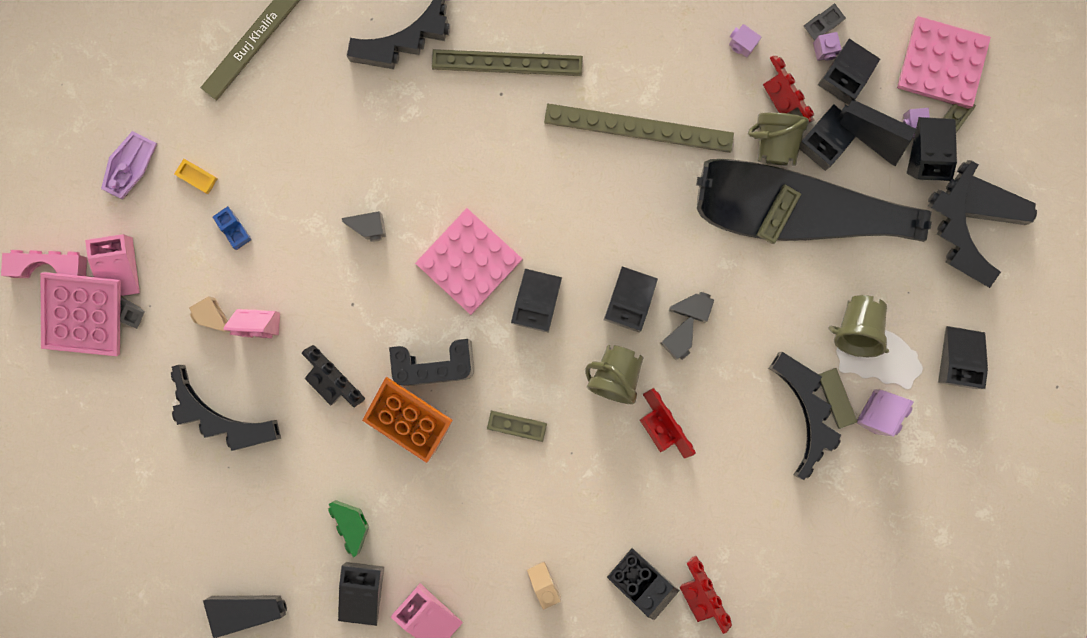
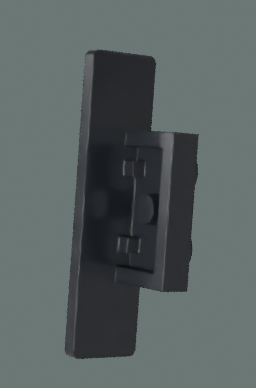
[301,345,365,408]

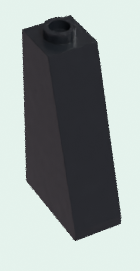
[840,99,917,166]
[965,176,1037,225]
[203,595,287,638]

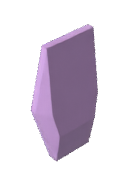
[101,131,157,199]

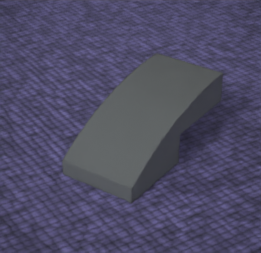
[804,3,846,41]
[120,297,145,329]

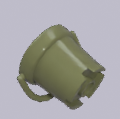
[748,113,809,166]
[828,295,889,358]
[585,345,644,405]

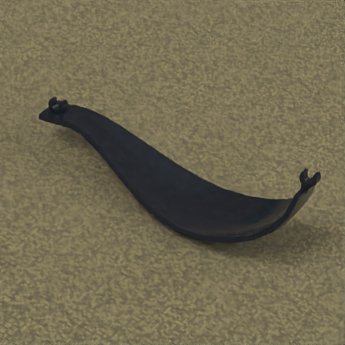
[696,159,932,242]

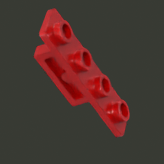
[763,56,815,123]
[640,388,696,458]
[680,556,732,634]

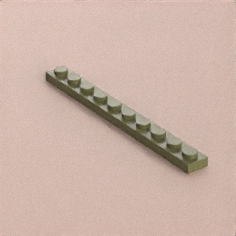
[544,103,734,153]

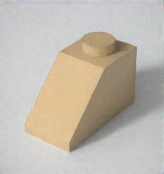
[189,296,230,332]
[527,562,561,610]

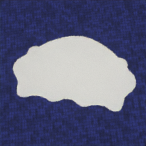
[836,330,923,389]

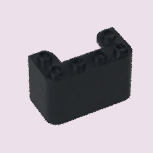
[389,339,474,386]

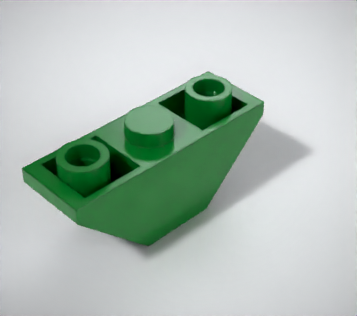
[328,500,369,557]

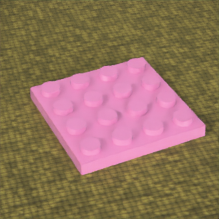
[897,16,991,109]
[415,208,523,315]
[40,272,121,356]

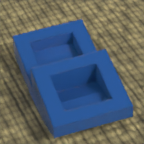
[212,206,252,250]

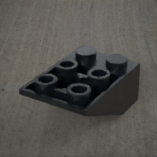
[818,38,881,105]
[800,104,855,171]
[906,117,957,181]
[604,266,658,333]
[511,269,562,333]
[938,326,988,389]
[607,548,680,620]
[338,562,384,626]

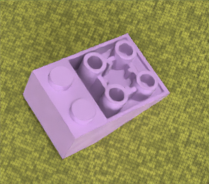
[856,389,914,437]

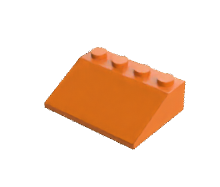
[362,377,453,463]

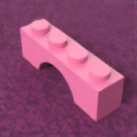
[1,250,87,278]

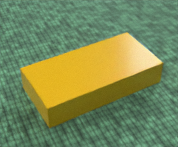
[174,158,218,194]

